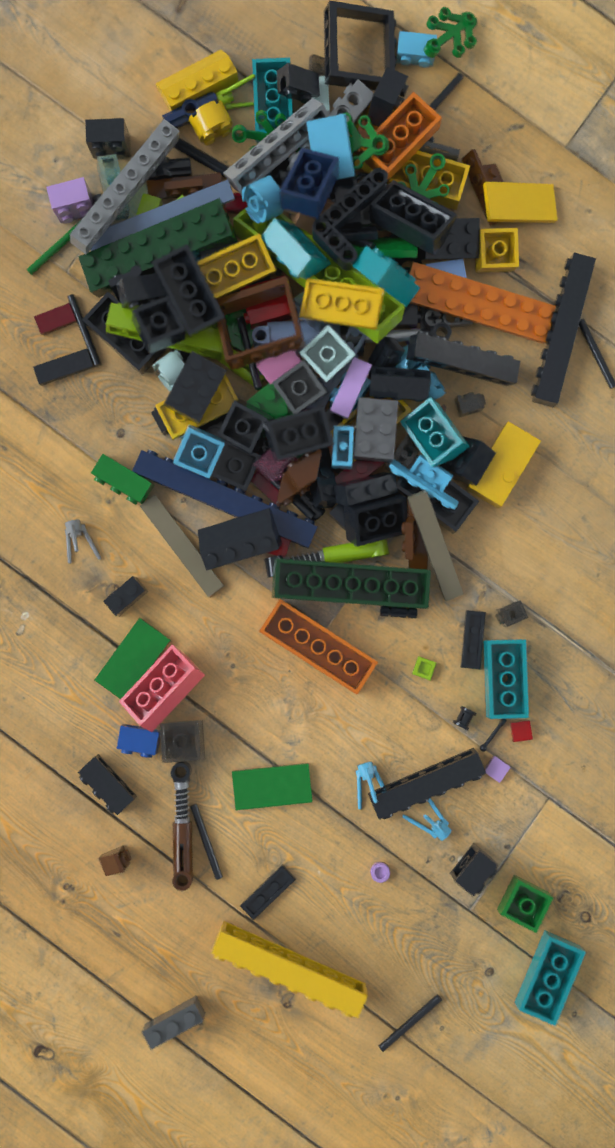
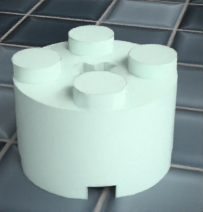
[152,350,184,392]

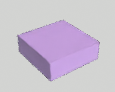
[485,756,511,783]

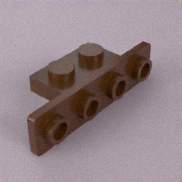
[462,149,503,226]
[147,173,222,199]
[402,502,428,570]

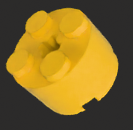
[189,100,233,146]

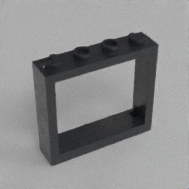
[324,0,397,91]

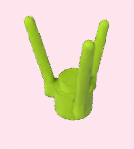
[215,74,255,110]

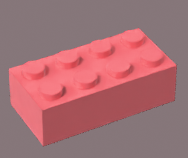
[119,644,205,732]

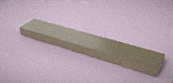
[407,490,463,601]
[140,495,224,597]

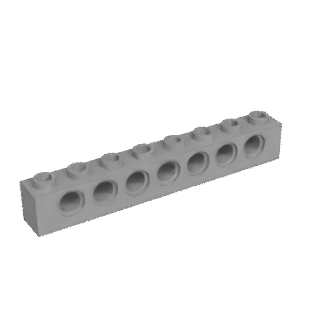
[70,119,180,255]

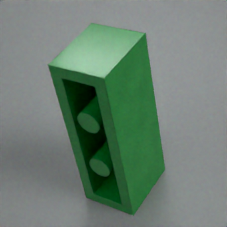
[91,454,154,505]

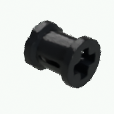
[452,706,477,731]

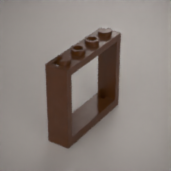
[216,276,306,370]

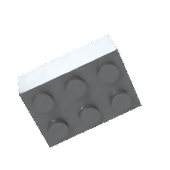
[353,398,398,463]

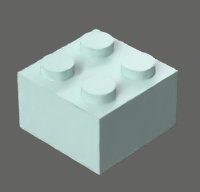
[299,325,355,382]

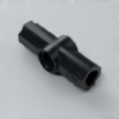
[147,157,192,180]

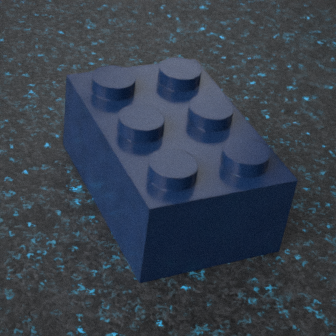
[280,148,339,218]

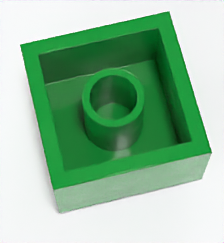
[497,875,554,933]

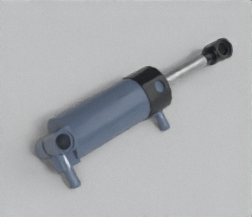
[252,320,452,375]

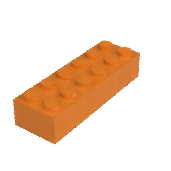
[259,599,378,695]

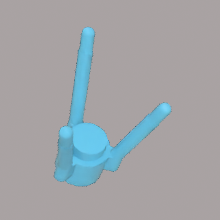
[355,762,385,810]
[402,798,452,841]

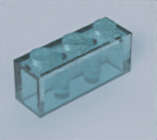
[97,154,130,220]

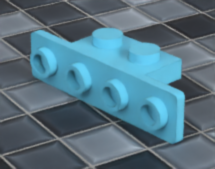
[389,454,459,510]

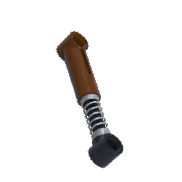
[171,761,194,891]

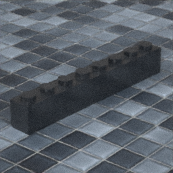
[531,252,596,408]

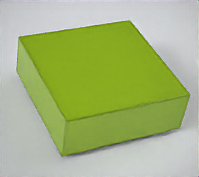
[412,656,437,681]

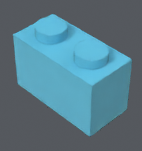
[397,31,437,67]
[332,426,354,469]

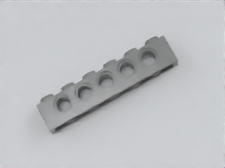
[287,80,374,172]
[224,98,330,194]

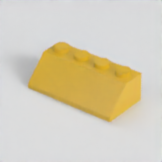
[155,49,239,111]

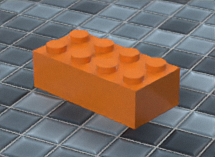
[359,92,442,182]

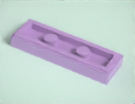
[330,357,372,419]

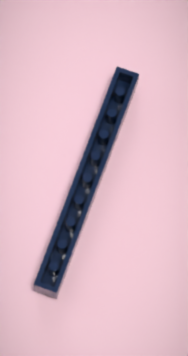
[132,449,318,549]

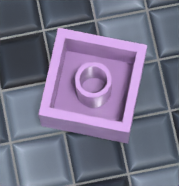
[46,177,94,223]

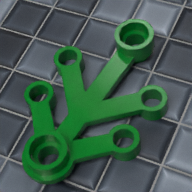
[424,7,477,58]
[232,110,301,153]
[343,113,389,170]
[398,153,450,203]

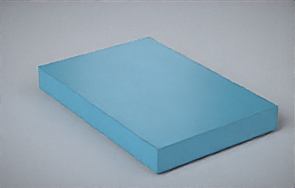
[306,114,355,180]

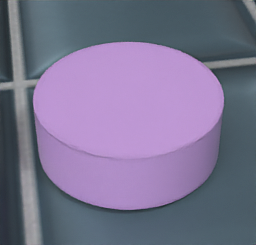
[370,862,390,883]

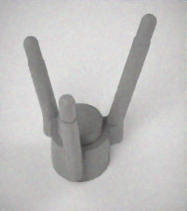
[65,519,101,564]

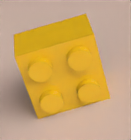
[475,228,519,273]

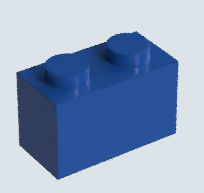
[117,724,162,758]

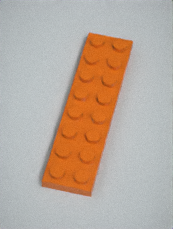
[409,262,556,344]

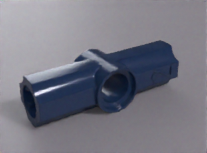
[162,91,219,129]

